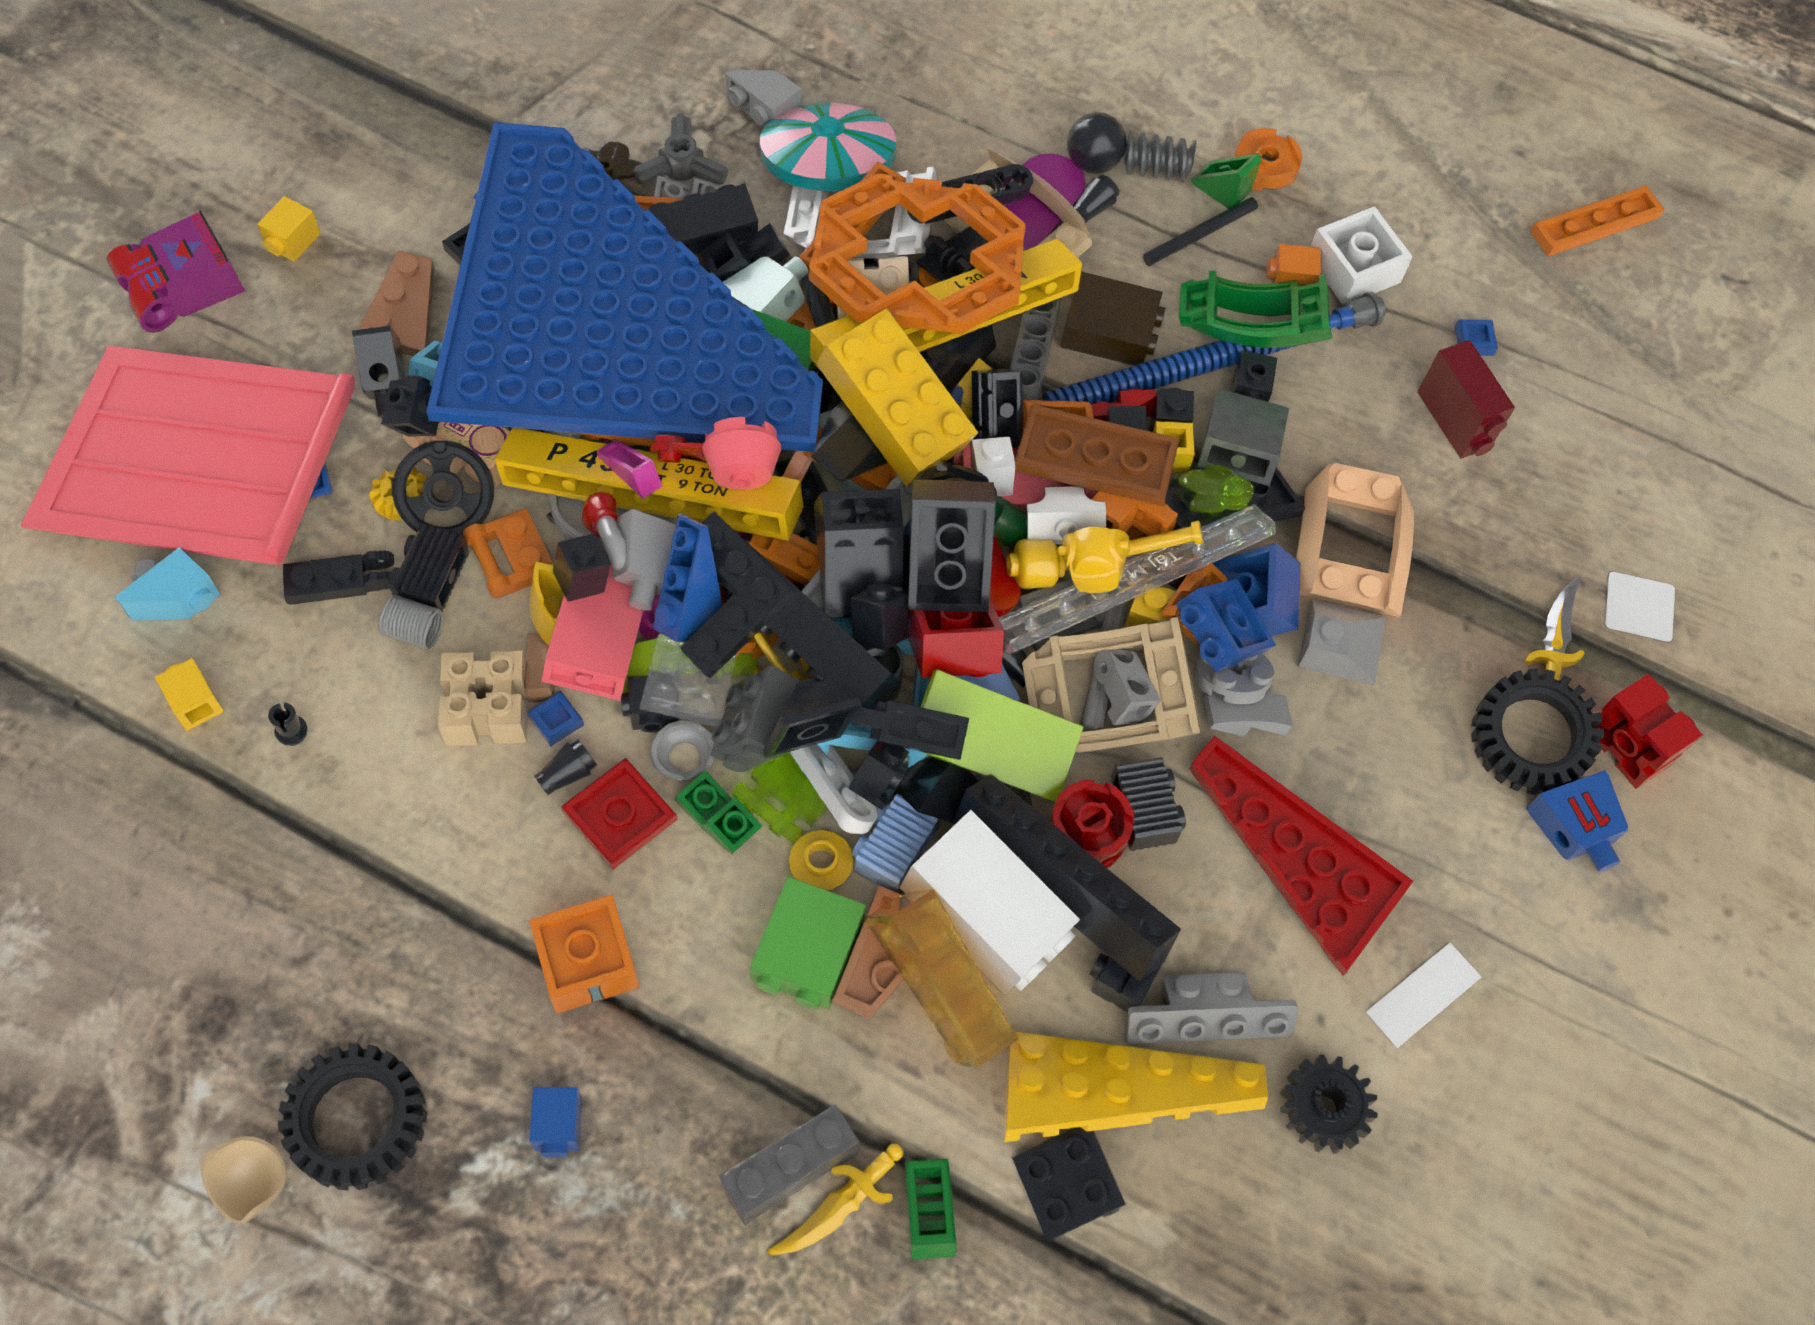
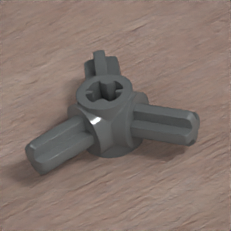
[633,113,728,184]

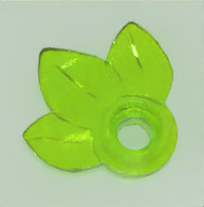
[1178,465,1254,513]

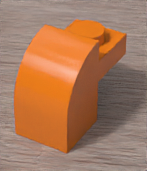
[1091,491,1178,536]

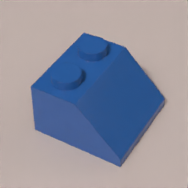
[1211,543,1300,637]

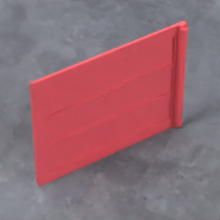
[21,345,355,566]

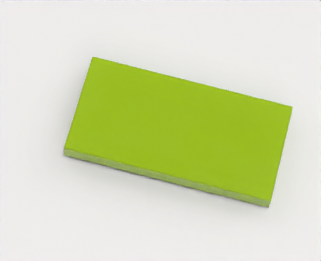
[919,670,1083,803]

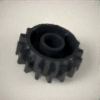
[1280,1054,1378,1154]

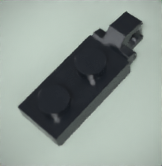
[851,700,969,760]

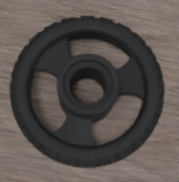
[392,441,494,535]

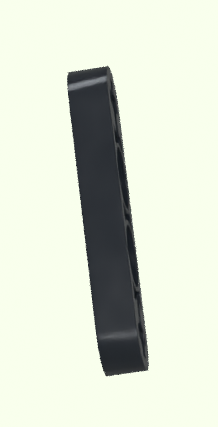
[907,164,1034,224]

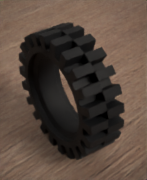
[1471,668,1604,795]
[278,1043,427,1191]

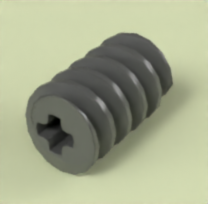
[1123,130,1196,182]

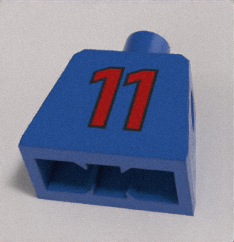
[1526,770,1628,872]

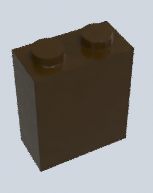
[1060,271,1166,366]

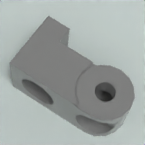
[1094,650,1161,725]

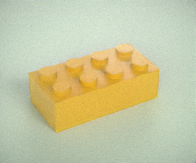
[816,308,978,487]

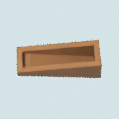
[525,633,554,703]

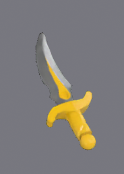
[1525,578,1585,681]

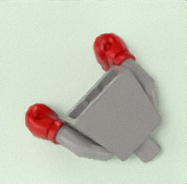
[582,492,676,610]

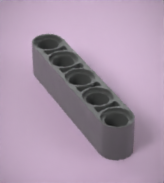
[1010,298,1061,401]

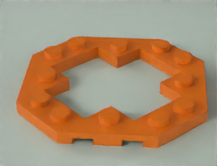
[809,174,1025,334]

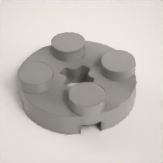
[1194,653,1274,704]

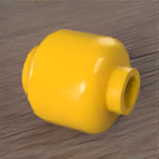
[1006,539,1065,589]

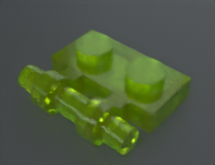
[732,753,828,844]

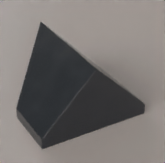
[894,759,972,823]

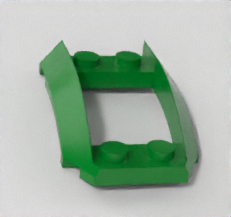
[1178,270,1333,348]

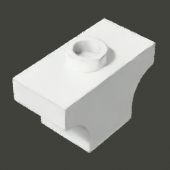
[1027,486,1106,545]

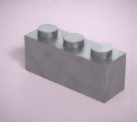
[720,1104,859,1226]

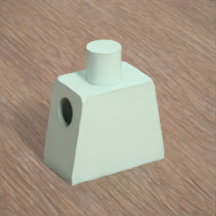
[723,256,809,321]

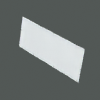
[1366,943,1482,1048]

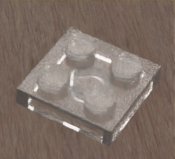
[640,634,737,727]

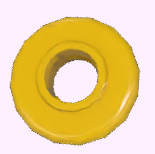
[789,830,854,891]

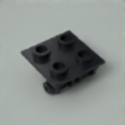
[916,226,988,282]
[1012,1127,1126,1242]

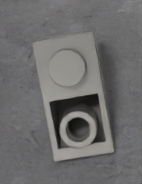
[725,70,802,127]

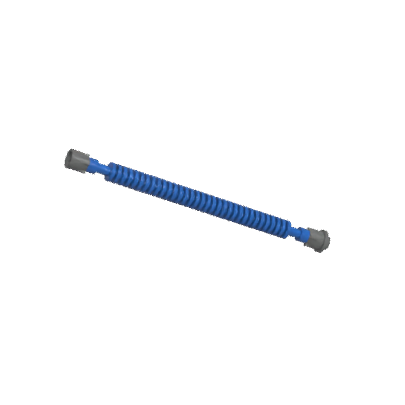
[1042,291,1386,404]

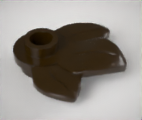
[582,142,642,180]

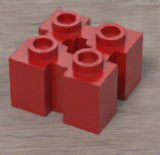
[1597,673,1703,789]

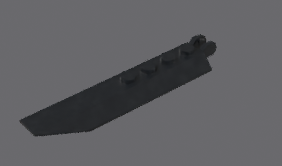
[811,324,997,483]

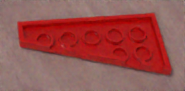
[1189,735,1413,976]

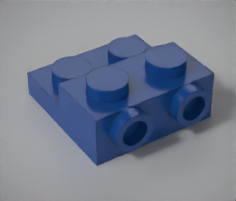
[1176,579,1276,672]

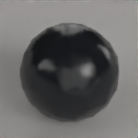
[1067,112,1127,174]

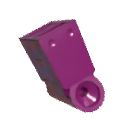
[107,210,245,333]

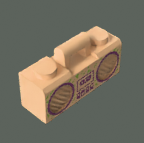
[403,422,510,488]

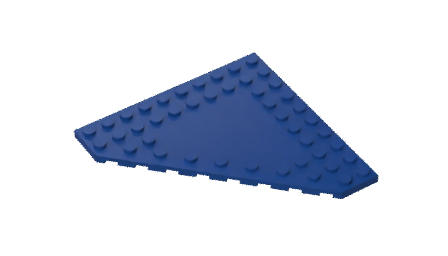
[426,122,823,452]

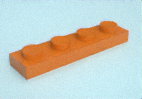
[1530,185,1665,257]

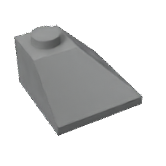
[1298,599,1386,685]

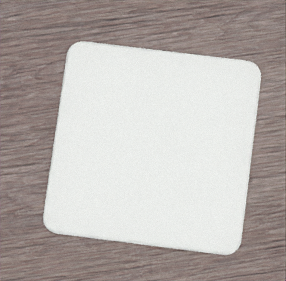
[1605,572,1675,642]

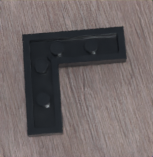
[680,511,796,679]

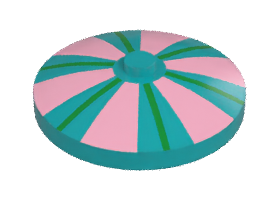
[760,103,896,191]

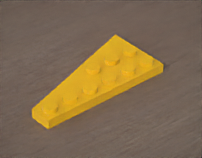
[1004,1031,1268,1142]

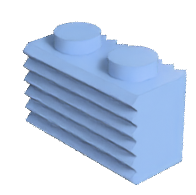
[852,794,939,893]

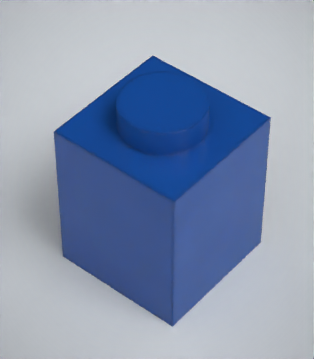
[529,1087,582,1158]

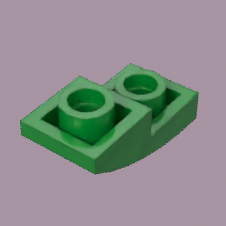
[674,770,763,854]

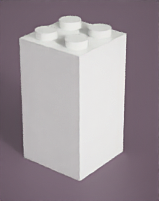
[900,810,1080,995]

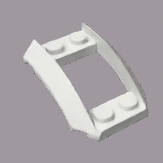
[783,166,937,258]

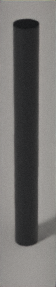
[1143,197,1258,266]

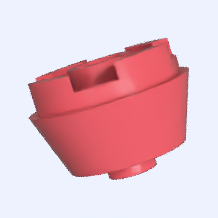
[702,417,781,490]

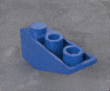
[653,514,723,642]

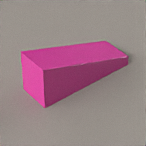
[596,440,662,498]

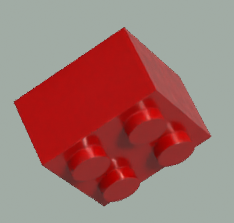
[908,598,1004,678]

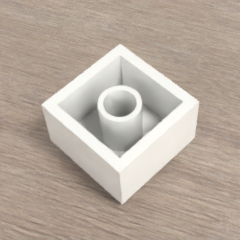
[1310,206,1413,304]

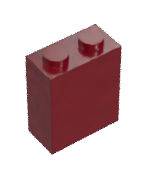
[1417,340,1515,459]

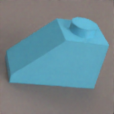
[115,547,220,620]

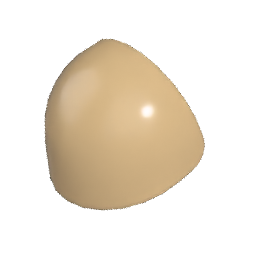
[201,1136,287,1224]

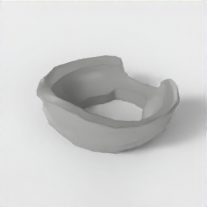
[650,721,715,781]

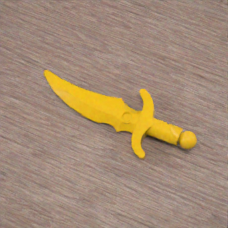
[767,1144,903,1255]

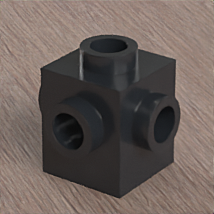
[381,375,439,437]

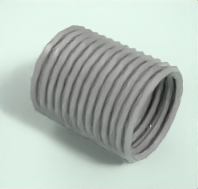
[378,595,444,650]

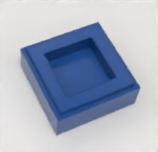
[1455,319,1498,356]
[527,691,584,747]

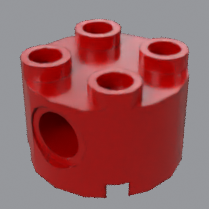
[1049,780,1134,869]

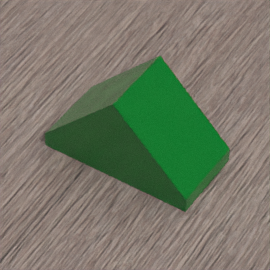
[1191,154,1262,209]

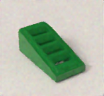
[905,1158,957,1260]

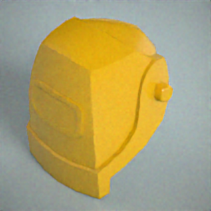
[1058,526,1130,593]

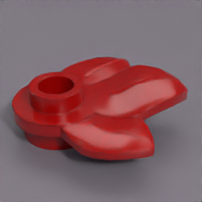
[650,435,707,463]

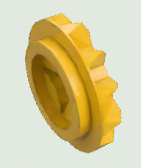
[369,464,427,521]

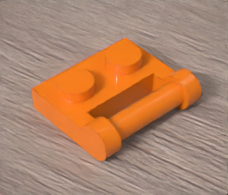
[462,508,554,598]

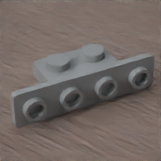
[1126,972,1298,1044]

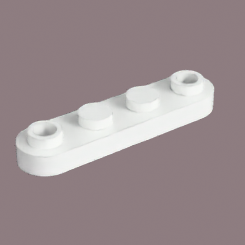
[790,744,878,834]

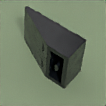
[814,489,904,619]

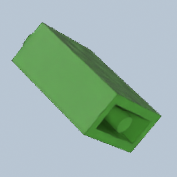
[750,877,866,1009]

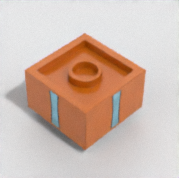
[529,894,640,1014]

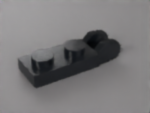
[283,550,394,605]

